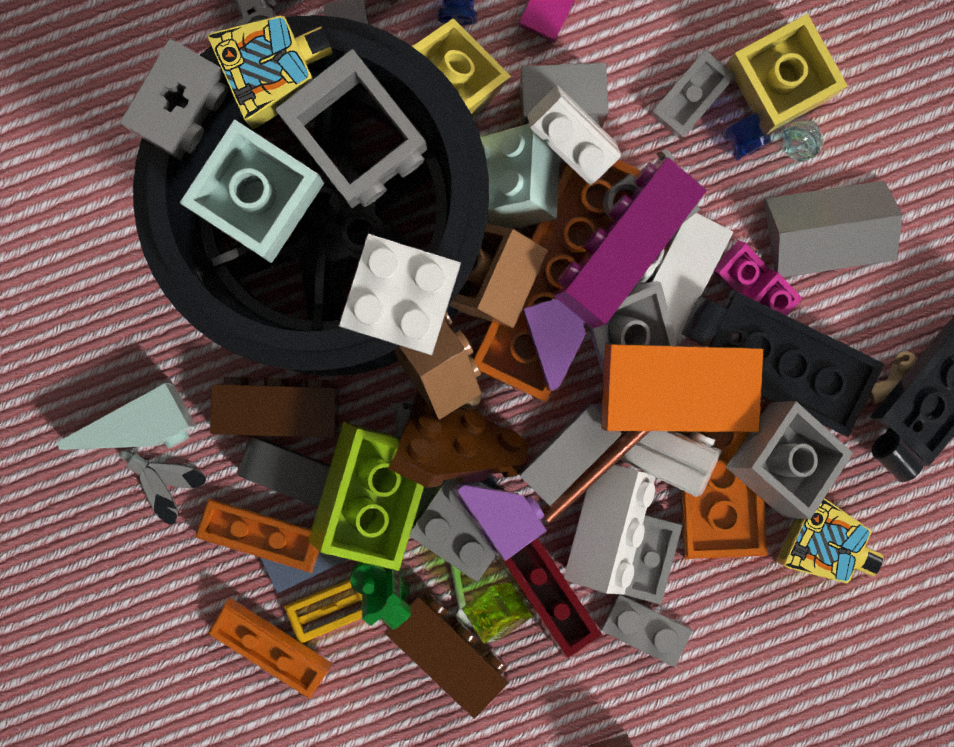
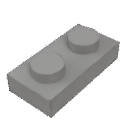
[651,50,736,140]
[624,515,682,605]
[600,594,693,667]

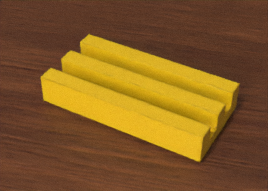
[284,578,362,643]

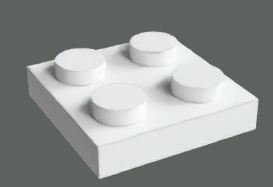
[339,234,461,355]

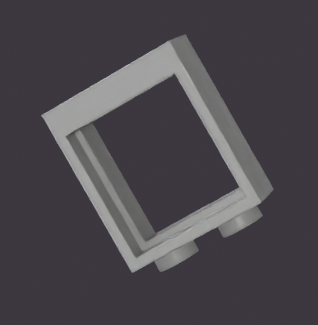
[275,49,427,208]
[518,404,622,506]

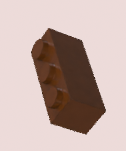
[210,377,340,438]
[384,592,509,719]

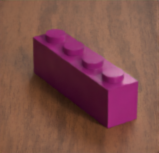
[554,157,707,328]

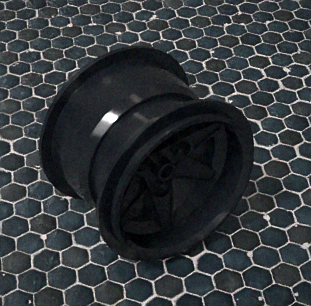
[133,15,489,376]

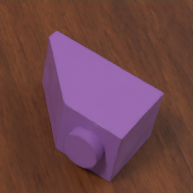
[522,298,588,391]
[449,482,547,561]

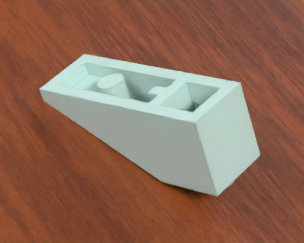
[56,383,196,450]

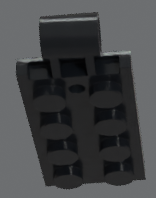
[681,289,885,437]
[870,316,954,482]

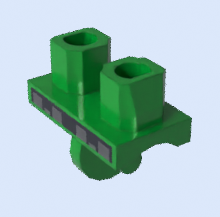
[350,562,411,630]

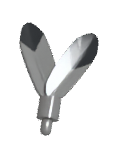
[120,451,206,525]

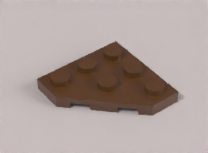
[388,391,530,488]

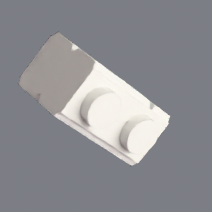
[527,85,621,185]
[622,431,722,497]

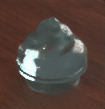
[782,120,824,162]

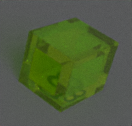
[461,582,533,644]

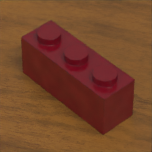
[495,538,602,659]

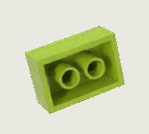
[308,422,424,571]

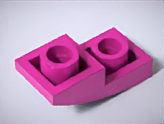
[713,240,802,316]

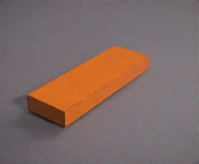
[195,498,319,573]
[207,598,333,699]

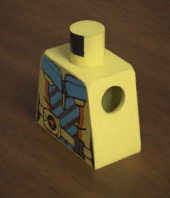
[207,16,333,130]
[775,498,884,583]

